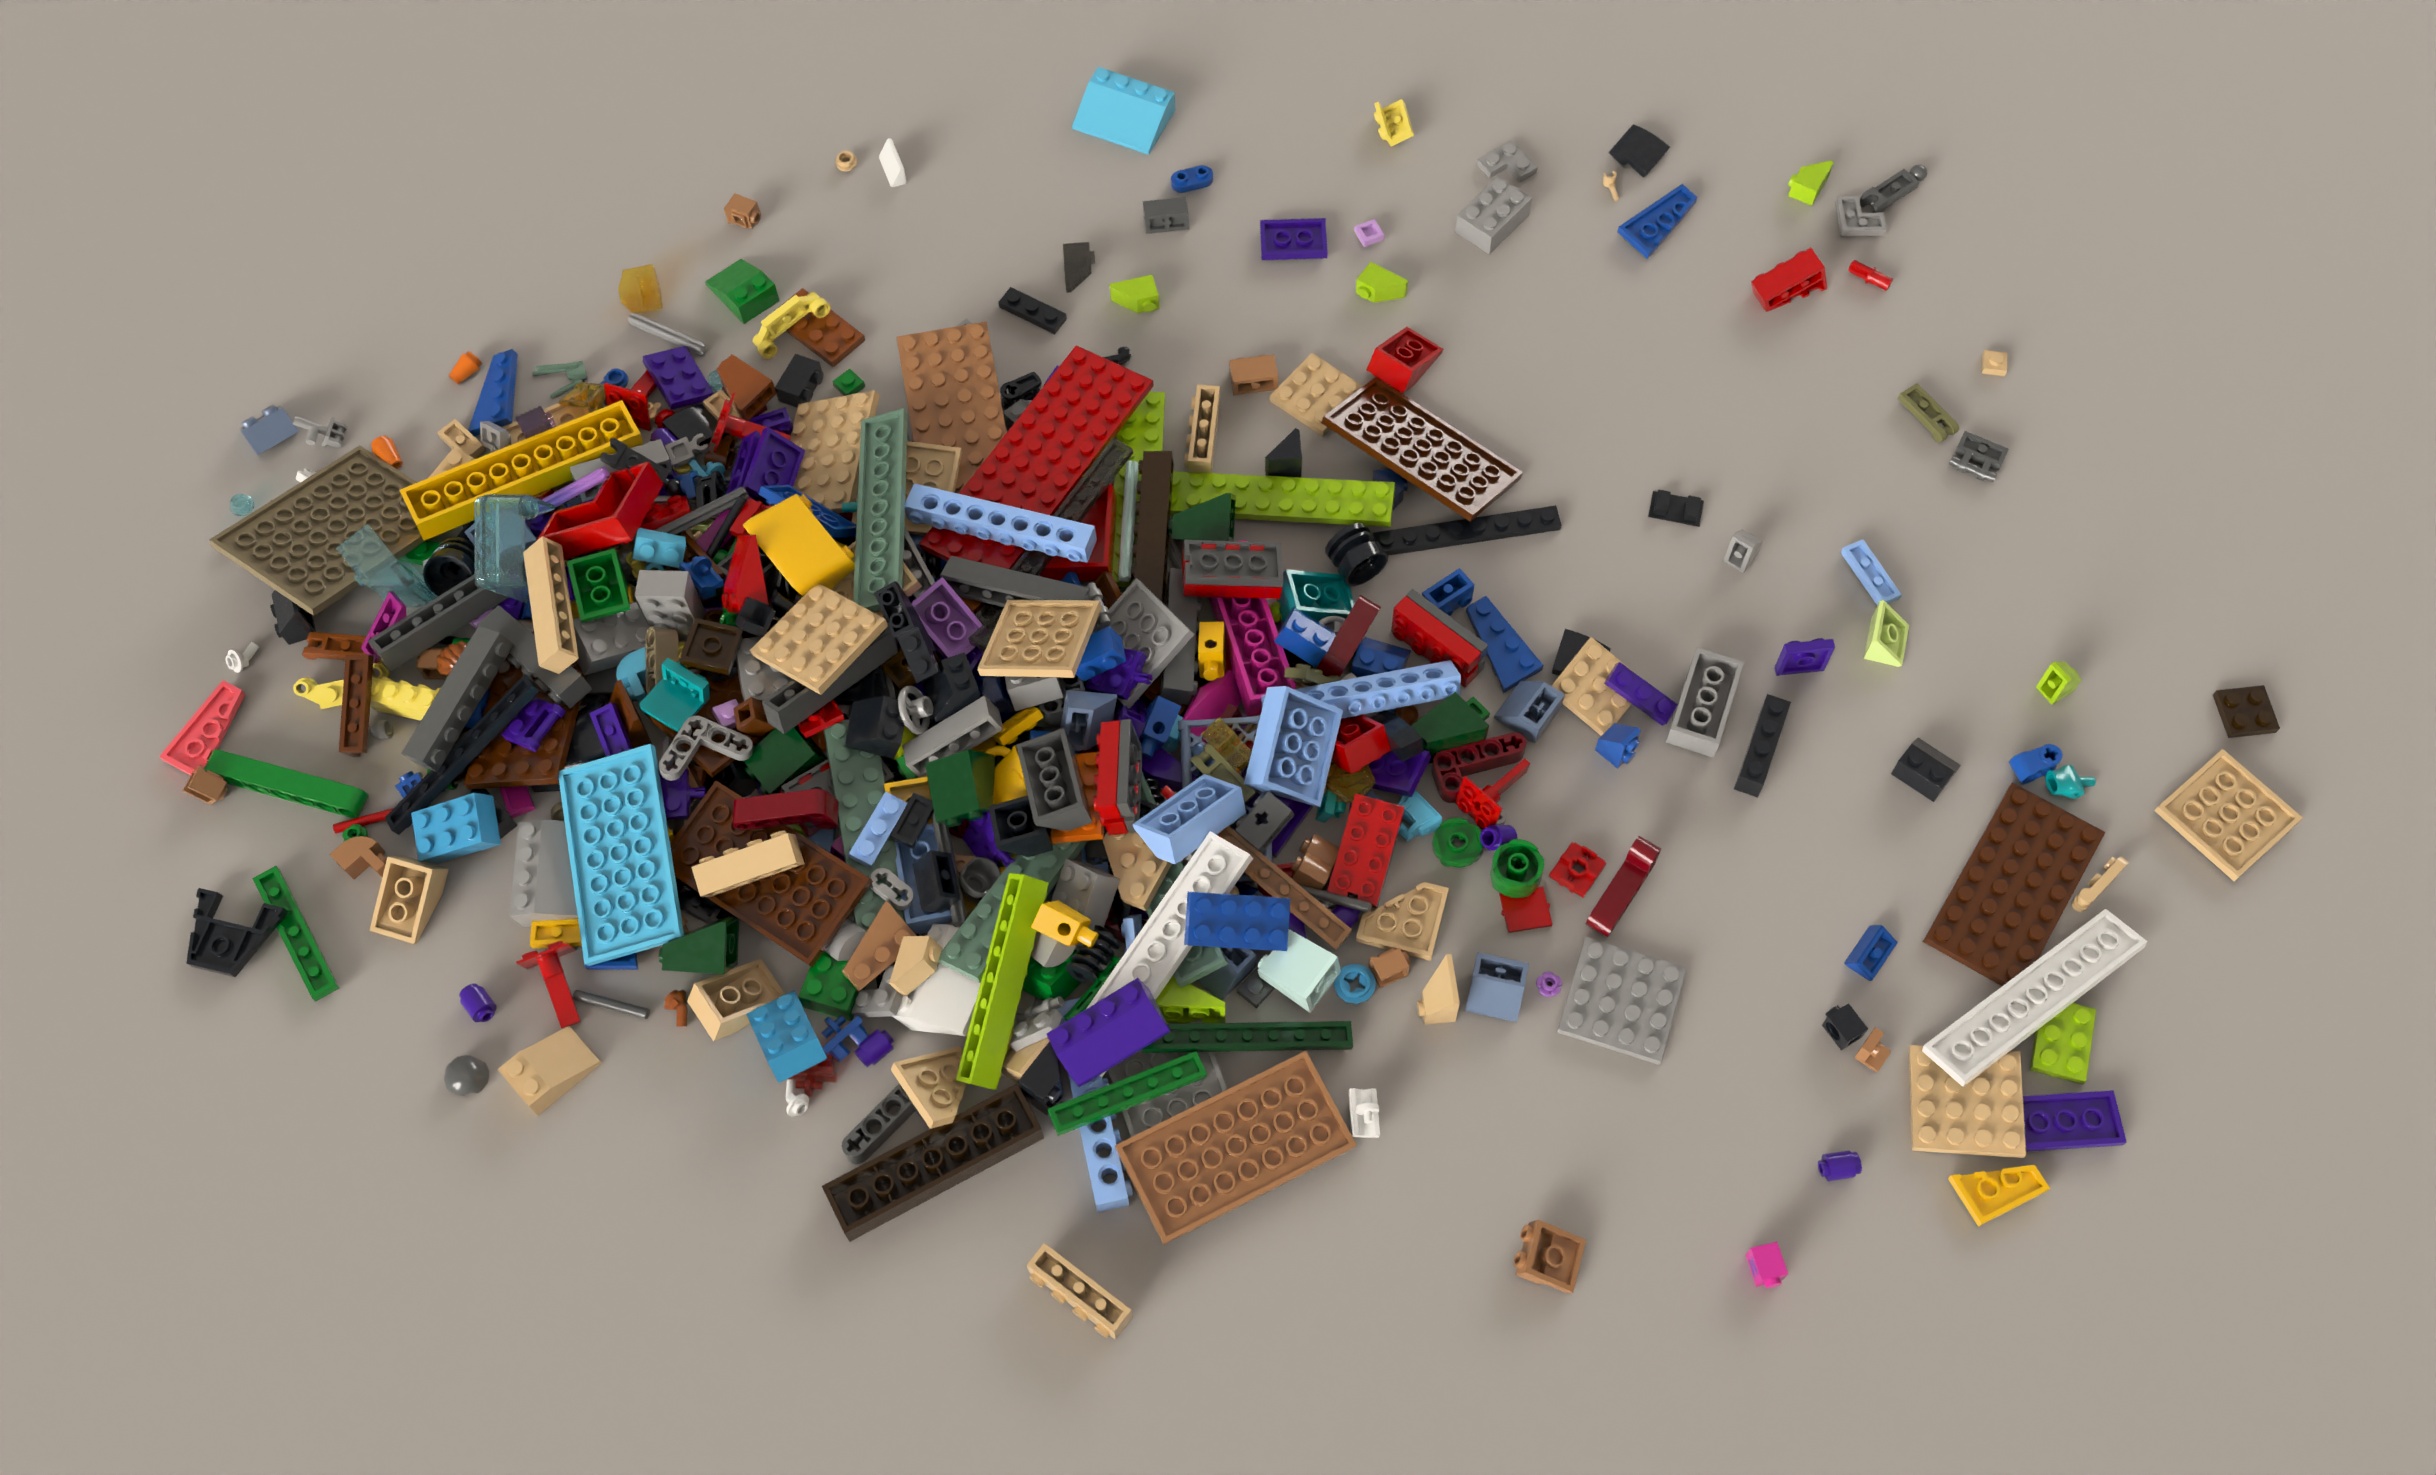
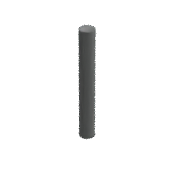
[1299,884,1372,913]
[573,990,650,1019]

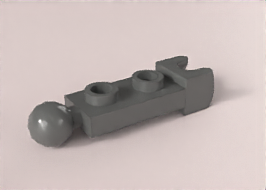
[1860,164,1927,213]

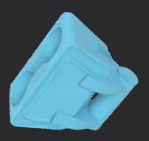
[1398,790,1442,842]

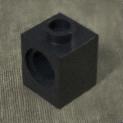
[1822,1003,1868,1051]

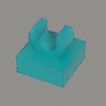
[1315,789,1346,823]

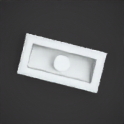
[879,138,907,187]

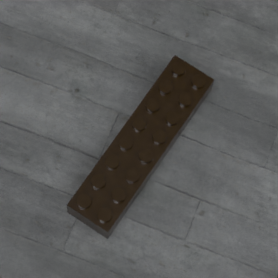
[822,1084,1044,1242]

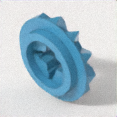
[1334,964,1376,1005]

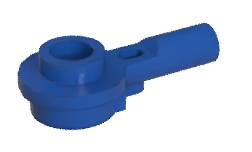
[585,368,629,401]

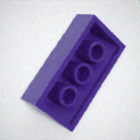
[1047,978,1171,1087]

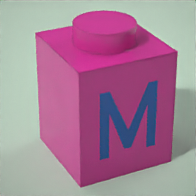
[1745,1242,1788,1289]

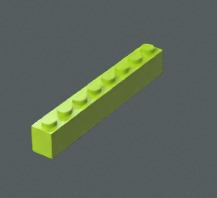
[956,873,1049,1090]

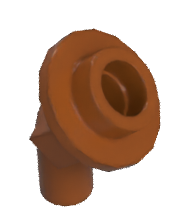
[664,990,688,1026]

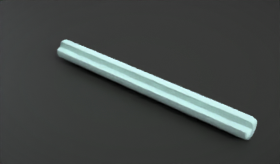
[1118,460,1139,582]

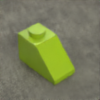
[1788,160,1834,206]
[1356,261,1408,303]
[1109,275,1159,313]
[2036,661,2082,705]

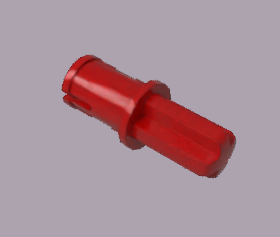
[1848,260,1893,291]

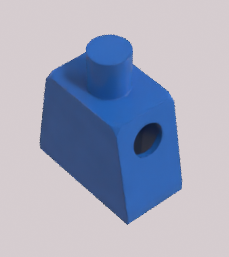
[1139,696,1181,759]

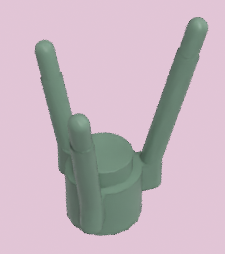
[532,361,587,398]

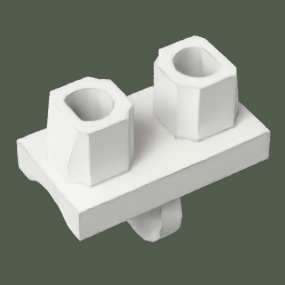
[1348,1088,1380,1138]

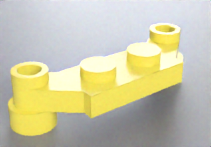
[753,292,831,359]
[293,662,391,709]

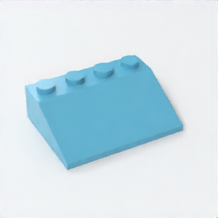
[1072,67,1175,155]

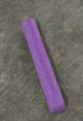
[532,467,610,516]

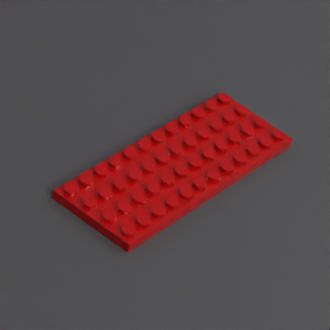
[919,345,1154,570]

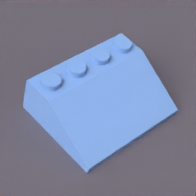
[1244,686,1343,807]

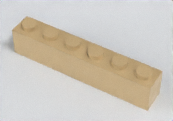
[523,536,579,674]

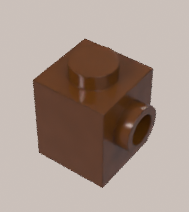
[733,697,775,738]

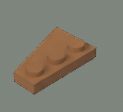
[842,900,916,991]

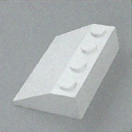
[892,924,981,1036]

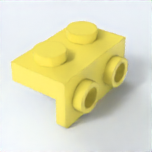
[1374,99,1414,146]

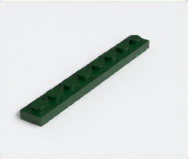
[1142,1021,1353,1053]

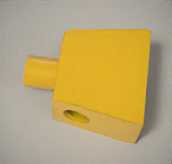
[1198,622,1226,681]
[1031,900,1098,948]

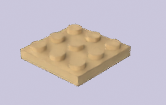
[1270,353,1363,436]
[1551,637,1632,736]

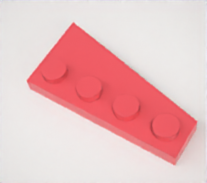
[159,680,246,776]

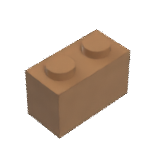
[1229,354,1278,395]

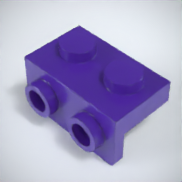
[749,407,793,435]

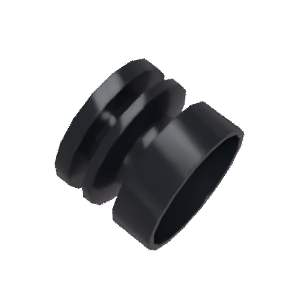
[1325,523,1388,586]
[423,537,485,596]

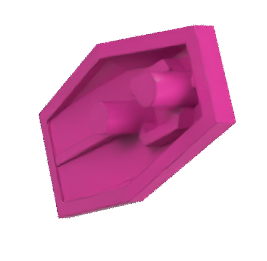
[1182,670,1241,741]

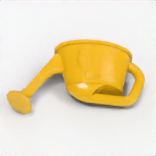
[985,745,1028,874]

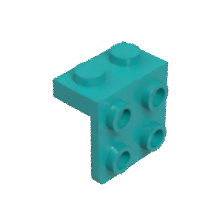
[640,658,710,732]

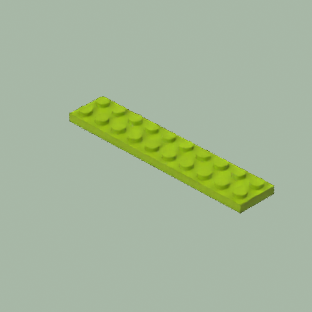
[1112,392,1165,587]
[1171,471,1395,527]

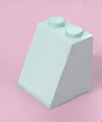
[1257,929,1341,1012]

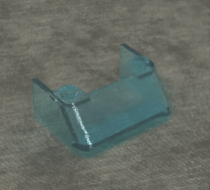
[475,494,555,603]
[336,524,438,607]

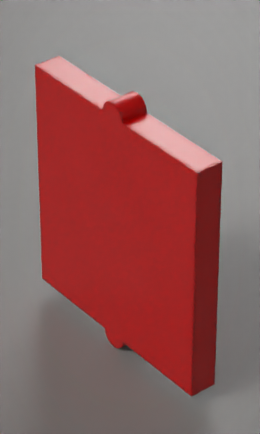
[1499,886,1553,933]

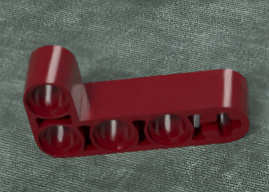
[1317,595,1381,678]
[1431,732,1527,803]
[733,789,839,830]
[1585,836,1661,937]

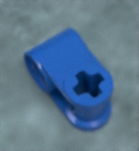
[2009,744,2063,784]

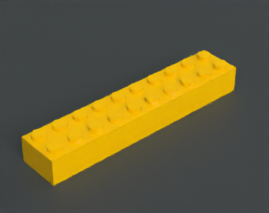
[399,400,644,541]

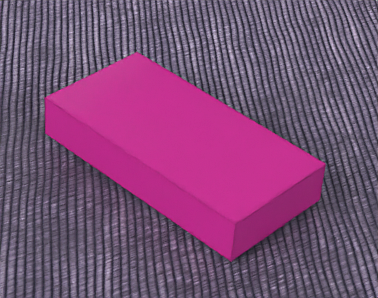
[500,786,535,818]

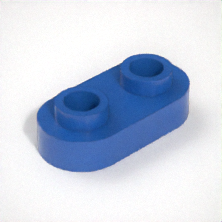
[1171,165,1213,193]

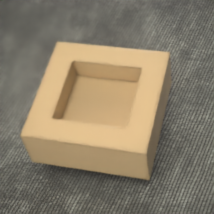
[1982,350,2007,376]

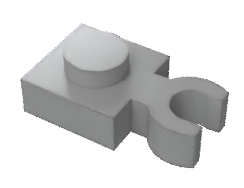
[665,434,710,469]

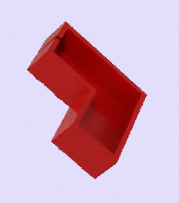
[537,461,663,561]
[1014,484,1117,581]

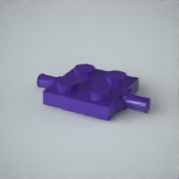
[1085,648,1153,700]
[659,768,707,820]
[962,804,1015,867]

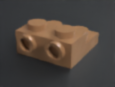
[1513,1220,1586,1294]

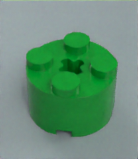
[1490,839,1544,898]

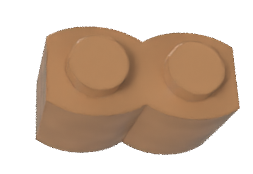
[1291,833,1339,890]

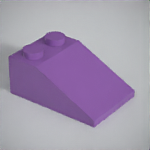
[911,577,990,659]

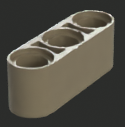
[645,626,678,695]

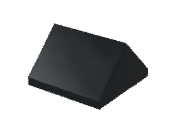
[1265,428,1302,478]

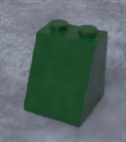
[1168,493,1236,541]
[1411,692,1489,764]
[744,725,828,795]
[925,749,995,827]
[659,915,739,974]

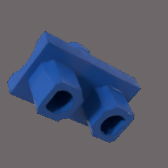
[679,556,723,599]
[821,1016,869,1062]

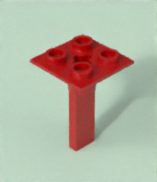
[604,370,657,431]
[712,392,791,452]
[1455,758,1530,829]
[516,941,581,1029]

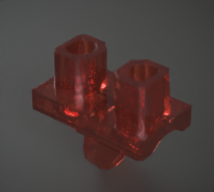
[788,1054,837,1097]

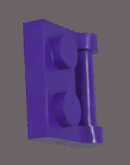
[501,697,566,752]

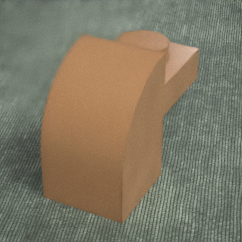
[329,836,387,879]

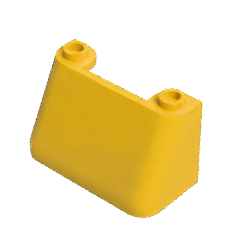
[743,494,855,596]

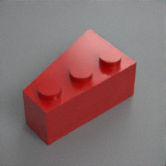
[1751,248,1827,312]

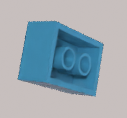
[411,793,501,864]
[746,990,827,1083]

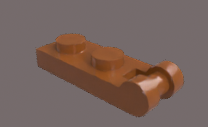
[302,632,367,660]

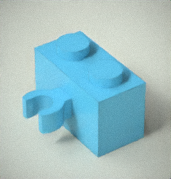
[632,528,686,571]

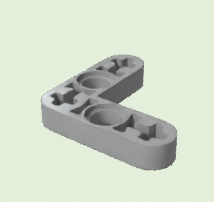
[659,716,753,781]

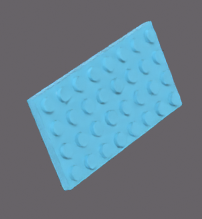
[559,744,684,966]

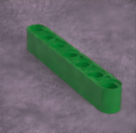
[203,749,369,818]

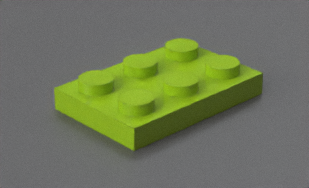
[2029,1003,2096,1085]

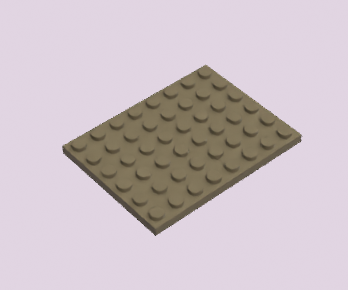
[209,446,428,616]

